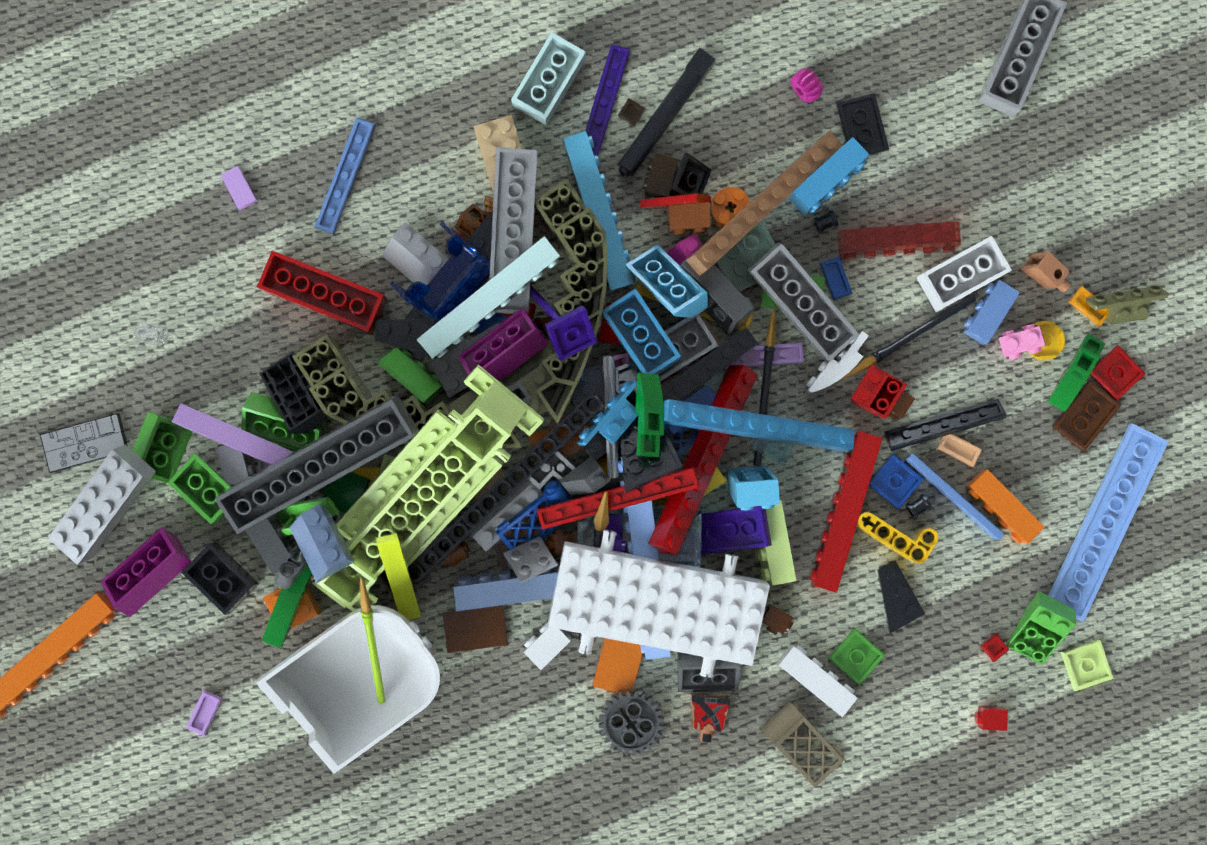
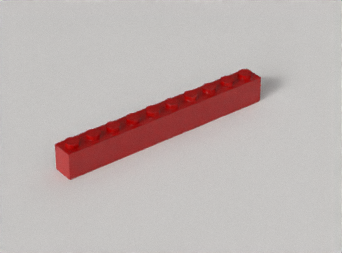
[648,365,758,555]

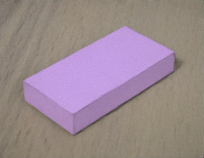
[220,166,257,210]
[186,690,223,736]

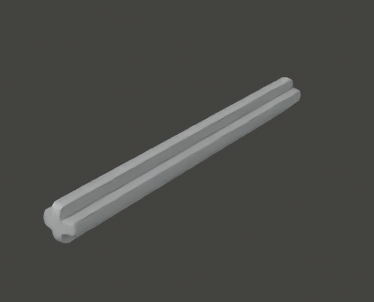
[603,356,619,478]

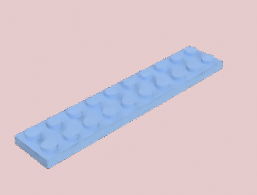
[1048,424,1169,622]

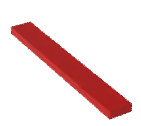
[537,466,700,529]

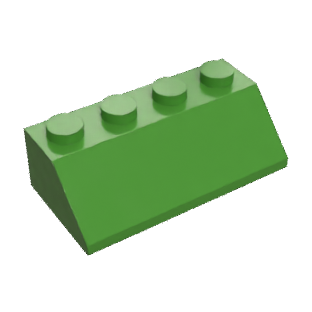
[241,392,328,452]

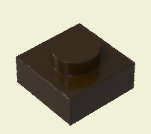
[618,98,645,127]

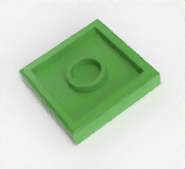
[828,628,885,686]

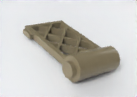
[760,701,844,788]

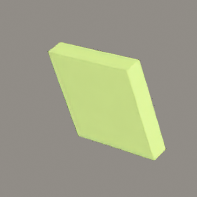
[1061,639,1114,691]

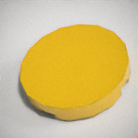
[1028,321,1065,361]

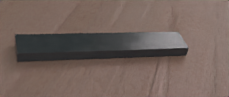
[884,399,1007,451]

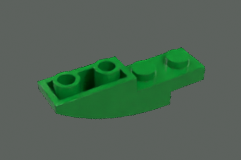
[1047,334,1105,412]
[635,372,664,457]

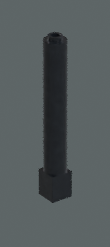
[617,47,716,177]

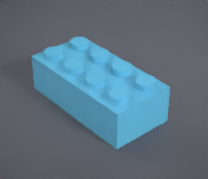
[727,466,780,510]

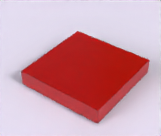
[1090,345,1145,401]

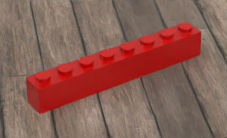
[809,431,882,593]

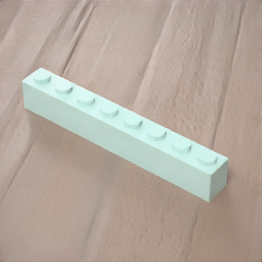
[417,236,560,359]

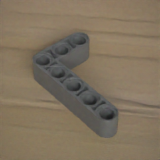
[275,494,340,589]

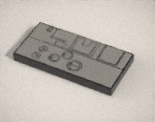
[40,413,128,473]

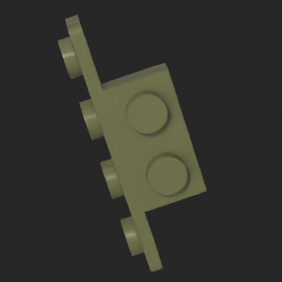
[1086,285,1169,325]

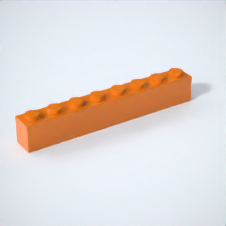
[0,592,118,719]

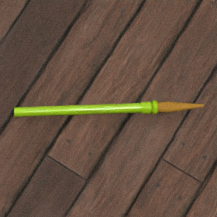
[360,577,385,704]

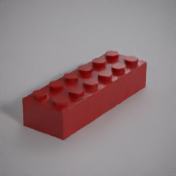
[257,250,387,335]

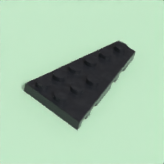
[615,361,683,494]

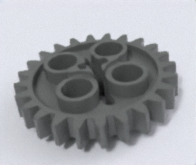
[599,689,664,756]

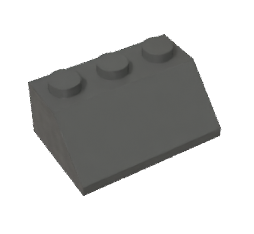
[677,652,740,692]

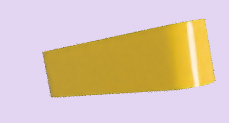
[857,512,938,563]

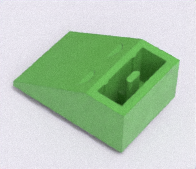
[1006,591,1076,665]

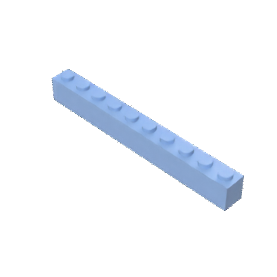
[618,457,670,659]

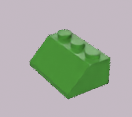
[377,347,443,406]
[132,412,192,483]
[167,453,231,524]

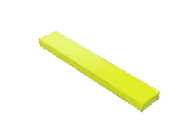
[376,533,421,620]

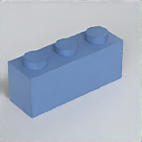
[964,280,1020,345]

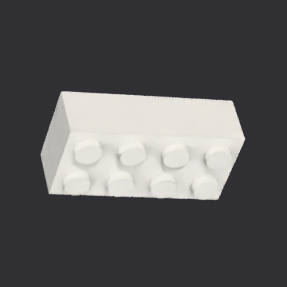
[917,236,1012,312]

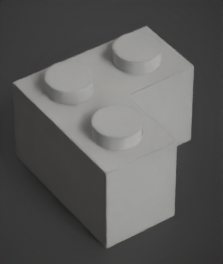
[529,444,578,490]

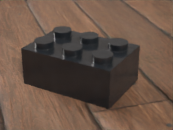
[181,542,259,615]

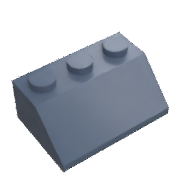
[290,504,354,583]

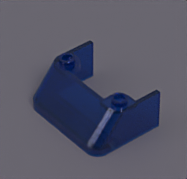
[390,221,490,322]

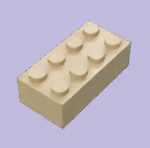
[473,115,522,194]

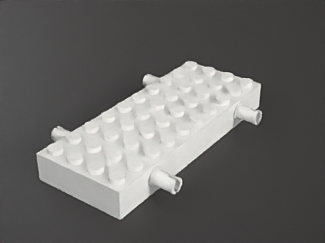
[548,530,770,678]

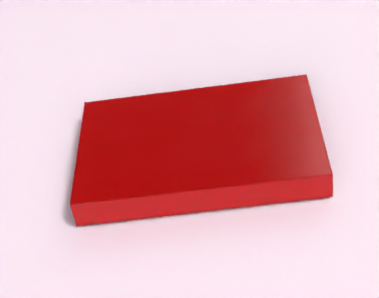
[640,193,711,209]

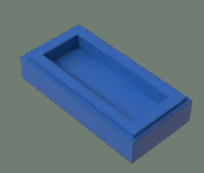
[820,257,853,301]

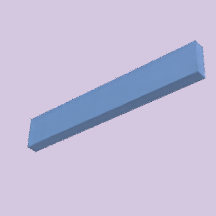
[315,117,376,235]
[904,454,1004,540]

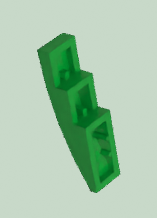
[262,566,312,649]

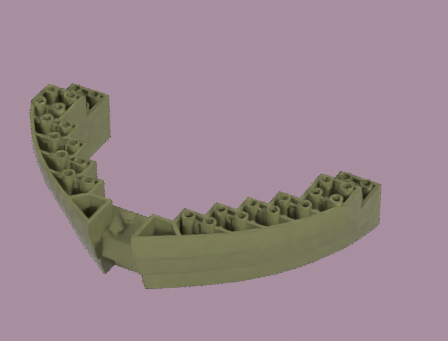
[292,179,607,449]

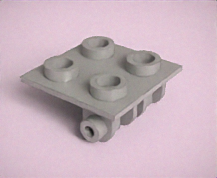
[503,536,558,583]

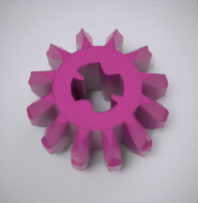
[791,68,824,103]

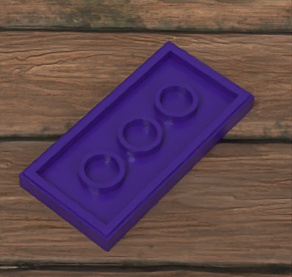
[693,506,772,555]

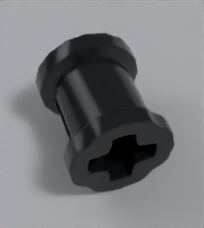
[813,210,839,234]
[905,494,932,519]

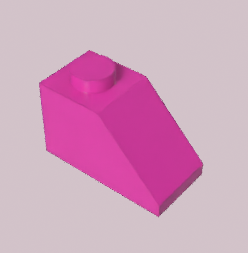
[667,233,703,266]

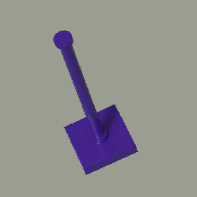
[529,284,597,361]

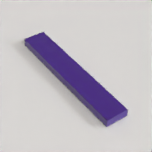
[585,44,630,156]

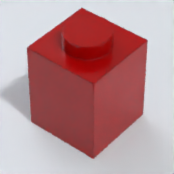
[974,706,1008,731]

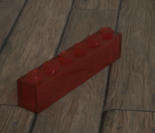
[837,221,961,260]

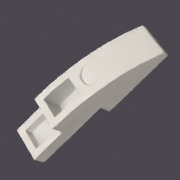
[806,331,869,394]

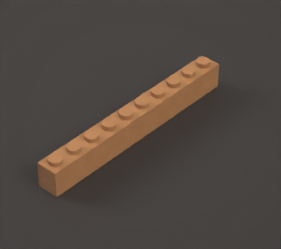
[686,130,843,276]

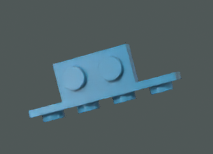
[577,380,638,446]

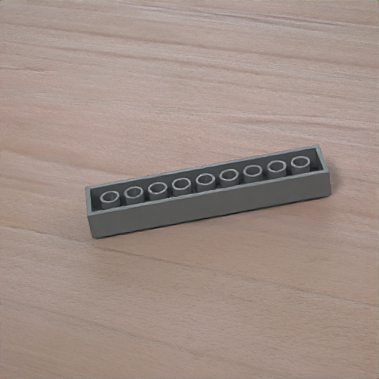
[215,395,419,534]

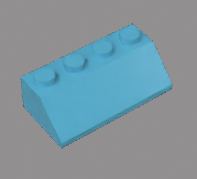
[625,244,708,318]

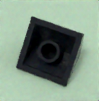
[669,152,712,196]

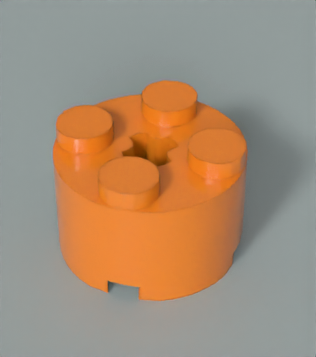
[710,187,750,229]

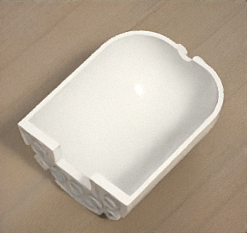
[256,605,440,774]

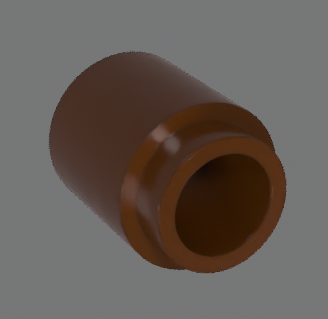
[443,541,470,568]

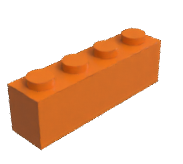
[965,469,1045,544]

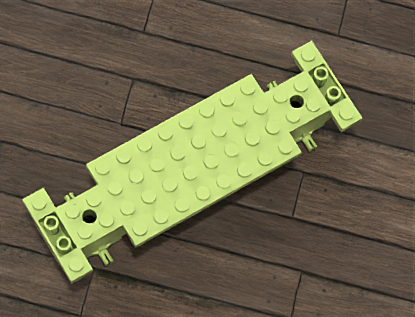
[310,365,544,611]

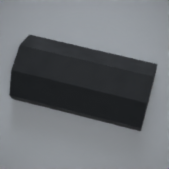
[259,351,326,435]

